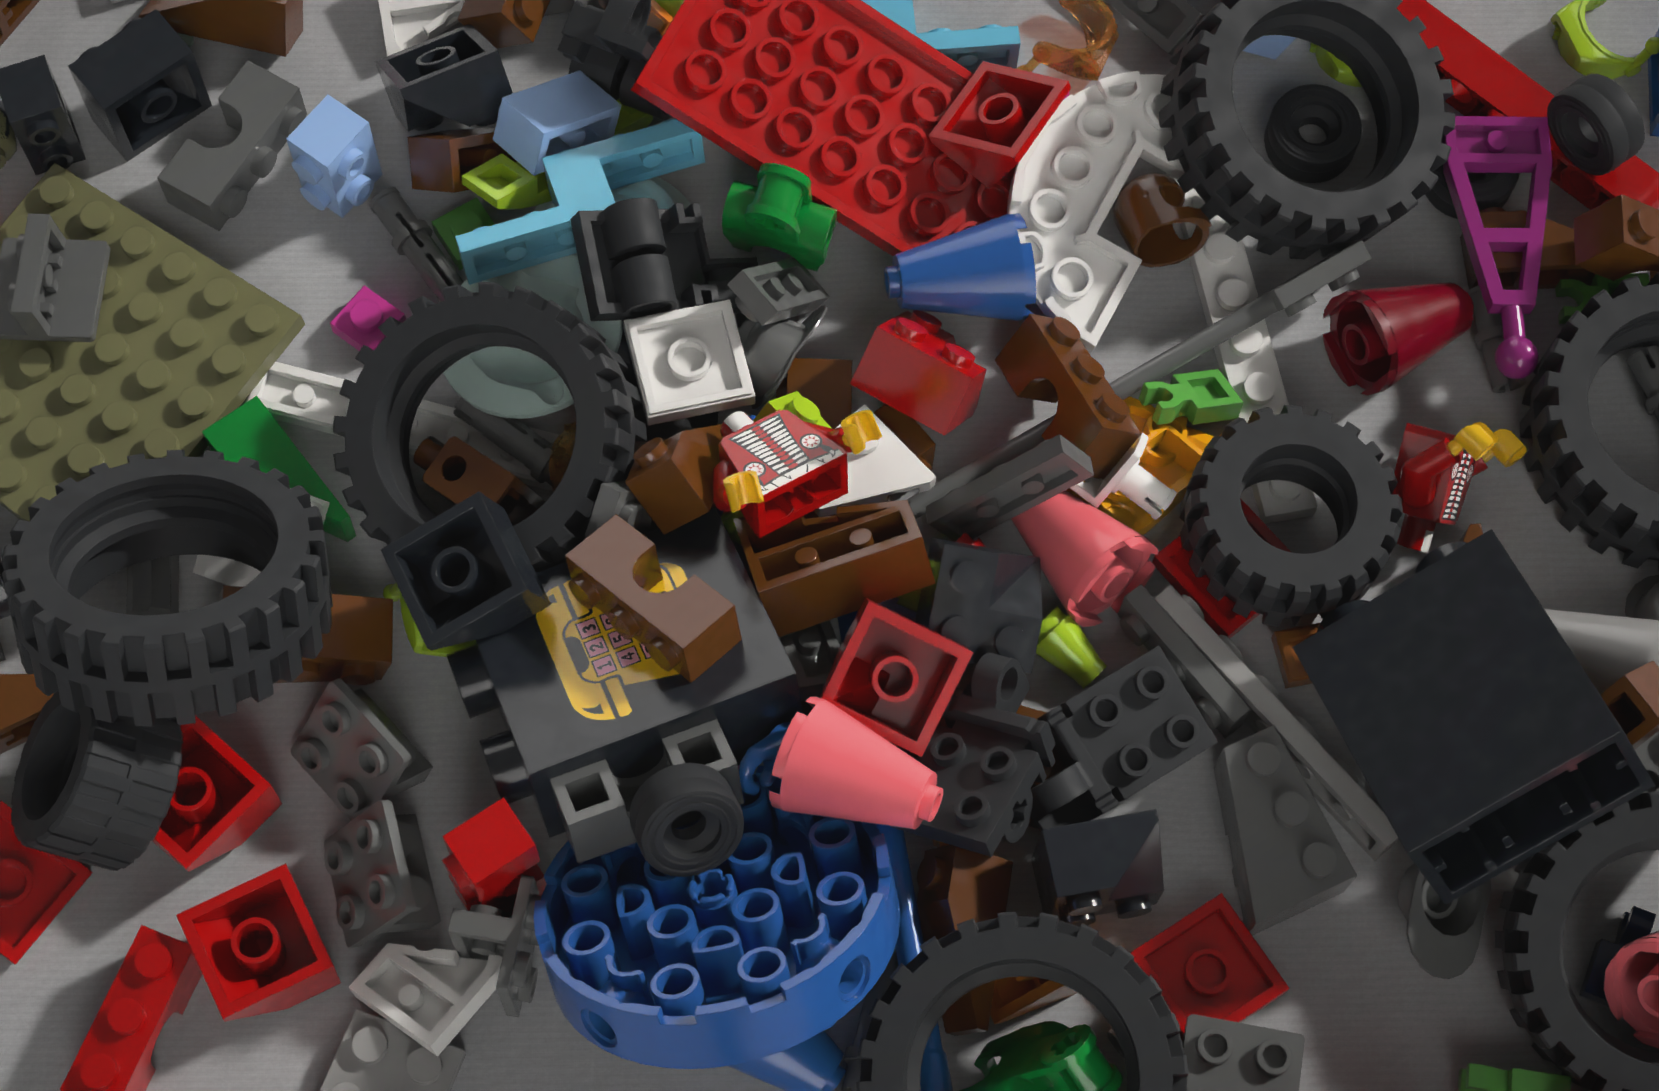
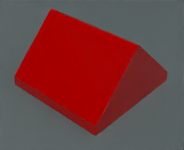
[929,61,1071,189]

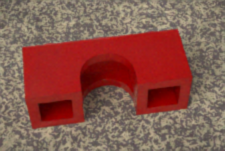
[441,797,547,918]
[60,925,202,1091]

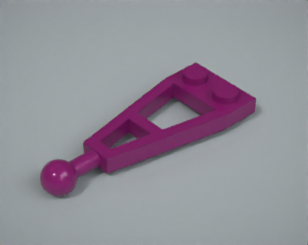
[1441,116,1552,379]

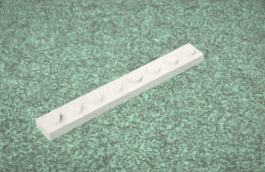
[1166,173,1318,524]

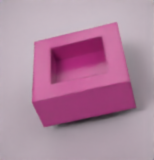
[330,285,406,351]

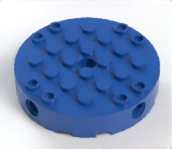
[533,766,900,1069]

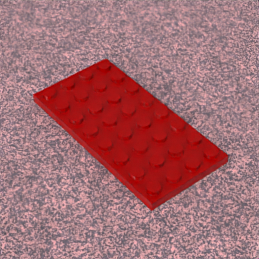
[630,0,1016,256]

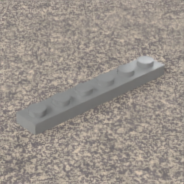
[1154,585,1399,861]

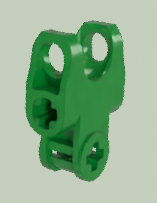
[722,163,838,272]
[959,1021,1123,1091]

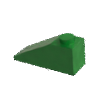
[202,396,356,542]

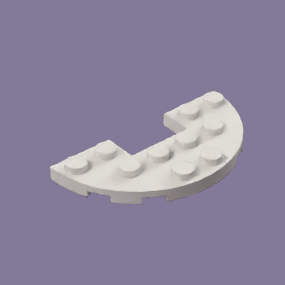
[1007,71,1234,353]

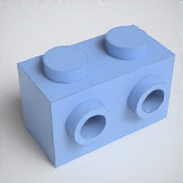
[493,70,622,175]
[286,94,383,218]

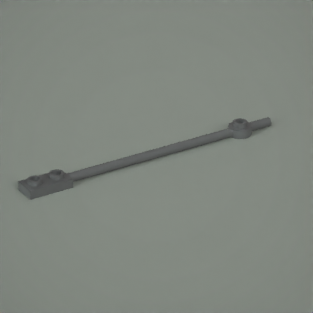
[907,240,1372,519]

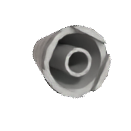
[1544,609,1659,694]

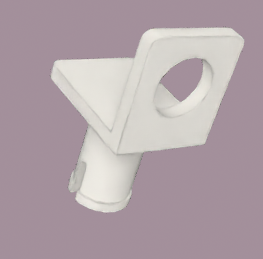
[1070,432,1177,520]

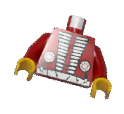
[713,410,882,538]
[1391,422,1527,553]

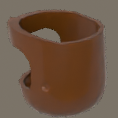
[1113,173,1212,268]

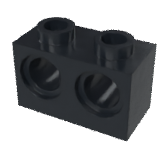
[0,55,86,175]

